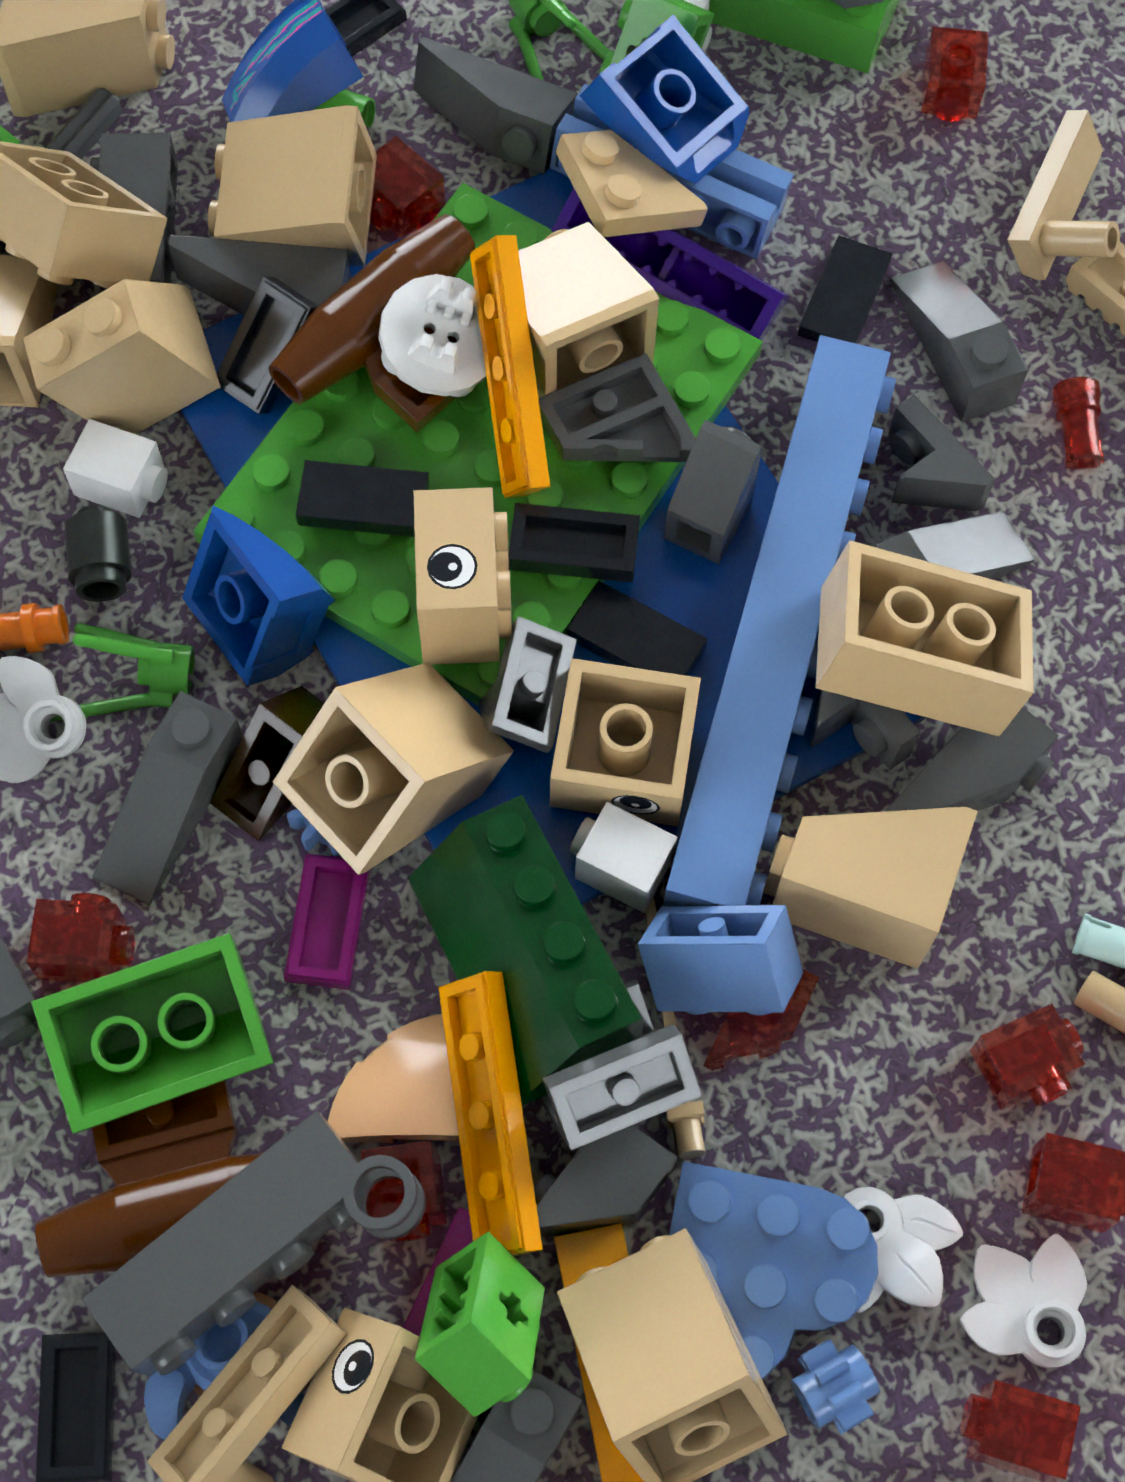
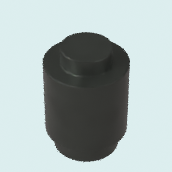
[65,505,132,602]

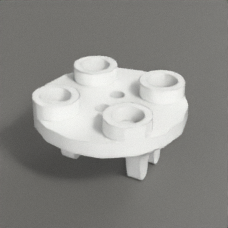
[378,274,486,397]

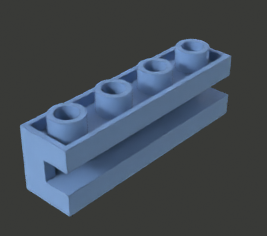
[550,84,794,259]

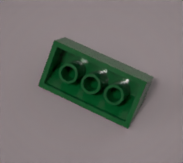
[408,795,643,1106]

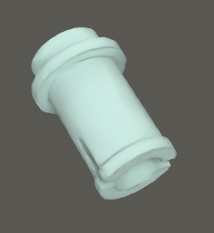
[1072,913,1125,969]

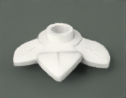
[0,656,86,783]
[843,1187,963,1313]
[959,1234,1087,1368]

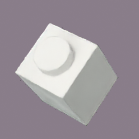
[63,419,168,518]
[570,802,678,913]

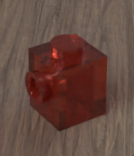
[921,26,989,122]
[370,136,446,238]
[26,893,135,982]
[969,1004,1085,1110]
[1021,1133,1125,1233]
[361,1141,447,1242]
[960,1380,1081,1482]

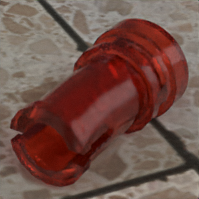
[1051,377,1105,469]

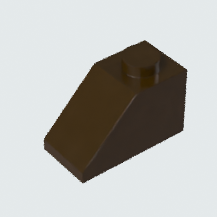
[210,686,324,841]

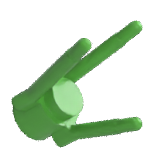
[509,0,610,80]
[50,623,195,722]

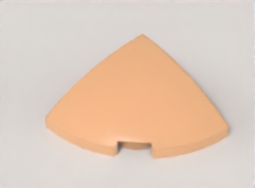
[328,1014,459,1143]

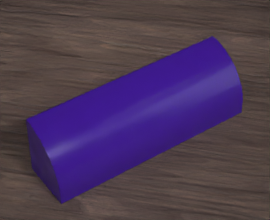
[551,188,790,341]

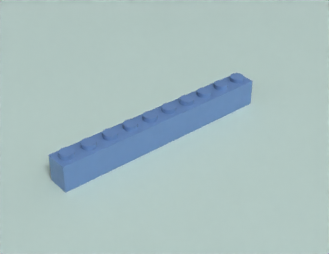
[663,335,897,906]

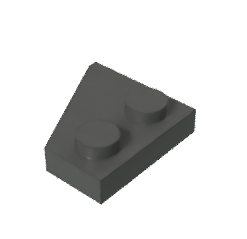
[539,353,696,462]

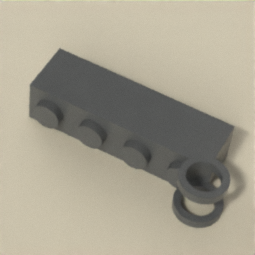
[82,1111,426,1376]

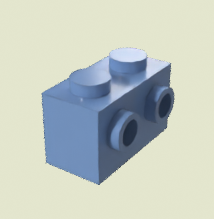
[638,905,803,1015]

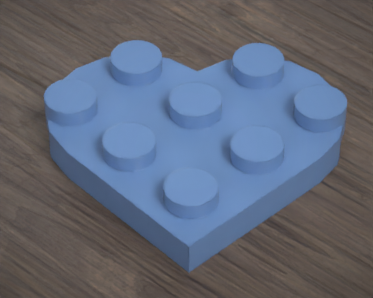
[669,1161,879,1379]

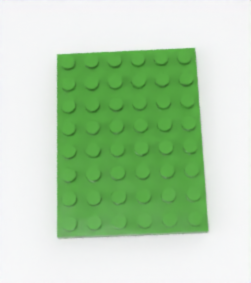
[193,183,763,706]

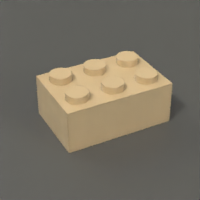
[0,141,168,288]
[816,540,1034,737]

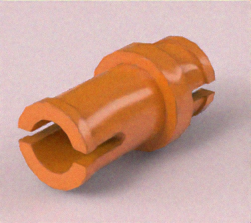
[0,603,69,653]

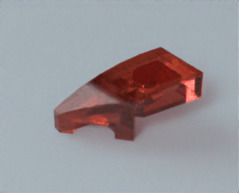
[703,969,820,1071]

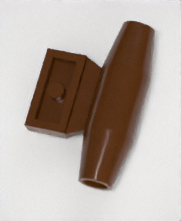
[268,214,476,433]
[35,1080,262,1278]

